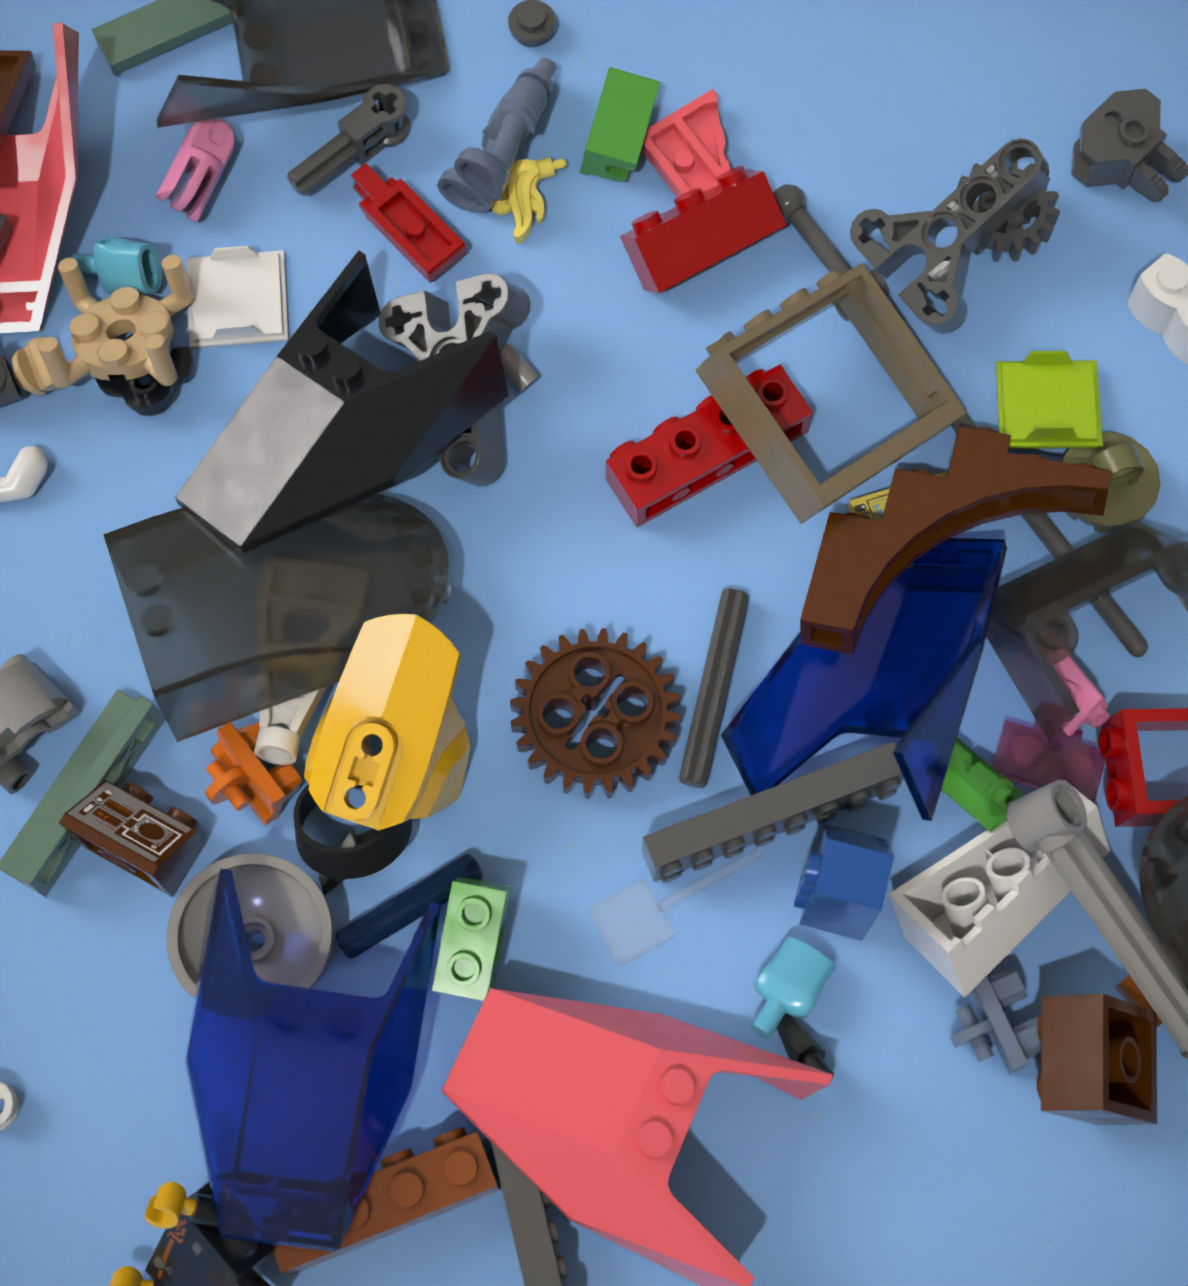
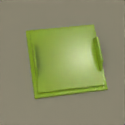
[996,351,1103,449]

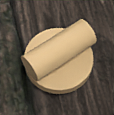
[12,337,58,396]

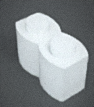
[1127,253,1188,365]

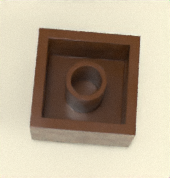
[1037,994,1157,1125]

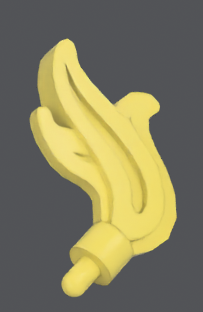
[491,157,567,243]

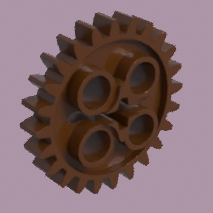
[510,628,681,799]

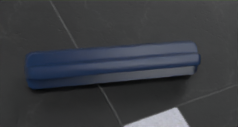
[335,854,483,958]

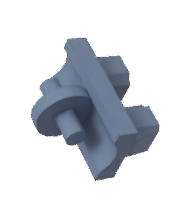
[950,969,1041,1074]

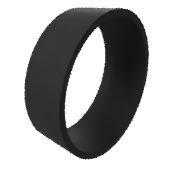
[293,784,412,879]

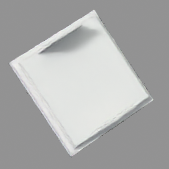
[186,246,289,349]

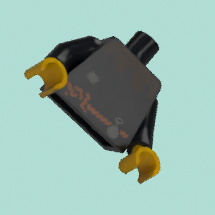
[109,1177,275,1286]

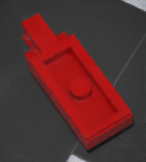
[351,163,467,283]

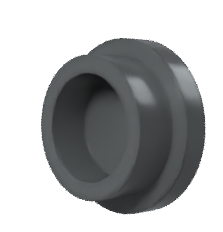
[508,0,556,47]

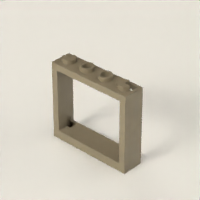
[695,263,967,524]

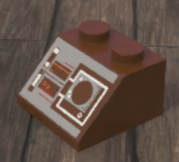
[58,780,207,898]

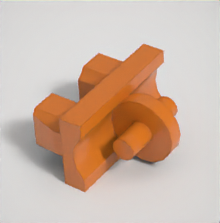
[205,722,302,826]

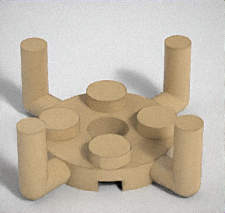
[38,255,194,389]

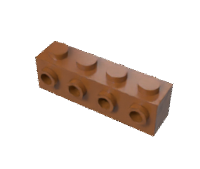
[262,1127,500,1275]

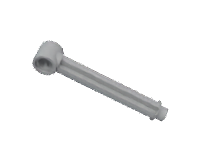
[1007,780,1188,1059]

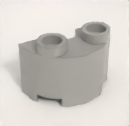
[0,654,79,766]

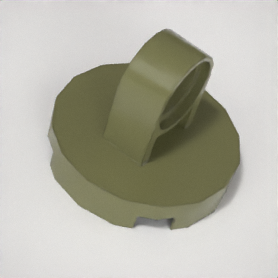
[1061,432,1161,533]

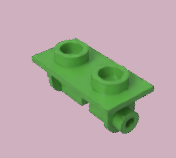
[920,733,1026,833]

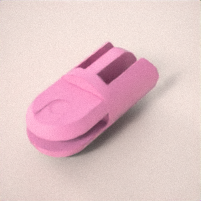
[155,116,236,222]

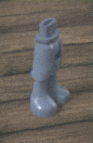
[437,58,557,212]

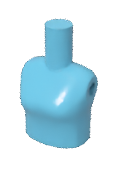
[70,237,162,295]
[751,936,836,1039]

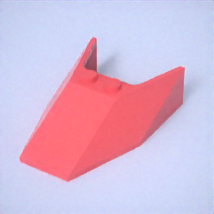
[0,23,79,333]
[441,988,833,1286]

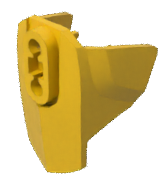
[304,614,471,831]

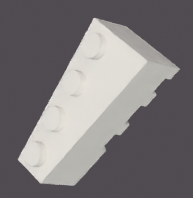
[888,780,1110,998]

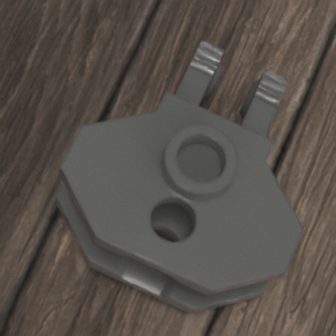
[1071,89,1188,202]

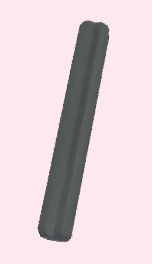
[679,588,749,788]

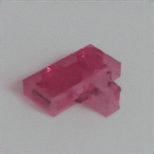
[991,713,1106,802]

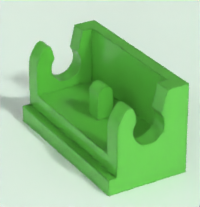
[580,67,660,182]

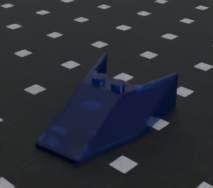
[721,538,1007,821]
[185,868,441,1252]

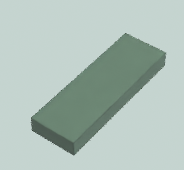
[91,0,243,75]

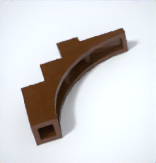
[800,426,1112,655]

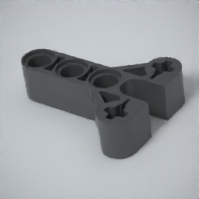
[850,138,1050,334]
[378,273,531,486]

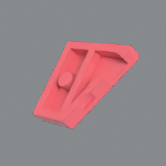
[641,89,730,197]

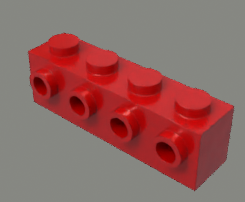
[606,364,813,528]

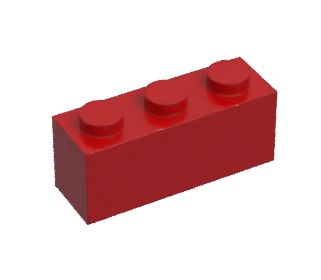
[620,166,787,293]

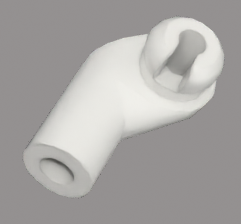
[0,446,48,503]

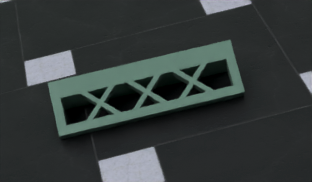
[0,689,165,897]

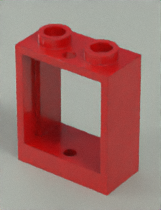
[1098,708,1188,827]

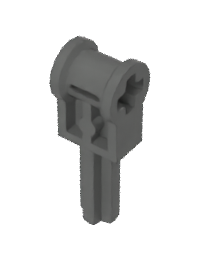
[287,84,410,196]

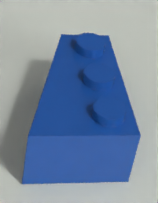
[793,823,894,941]

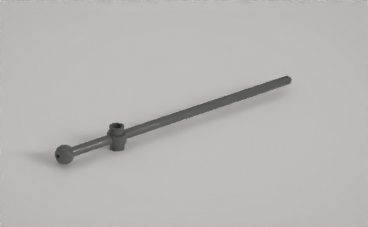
[773,184,1148,657]

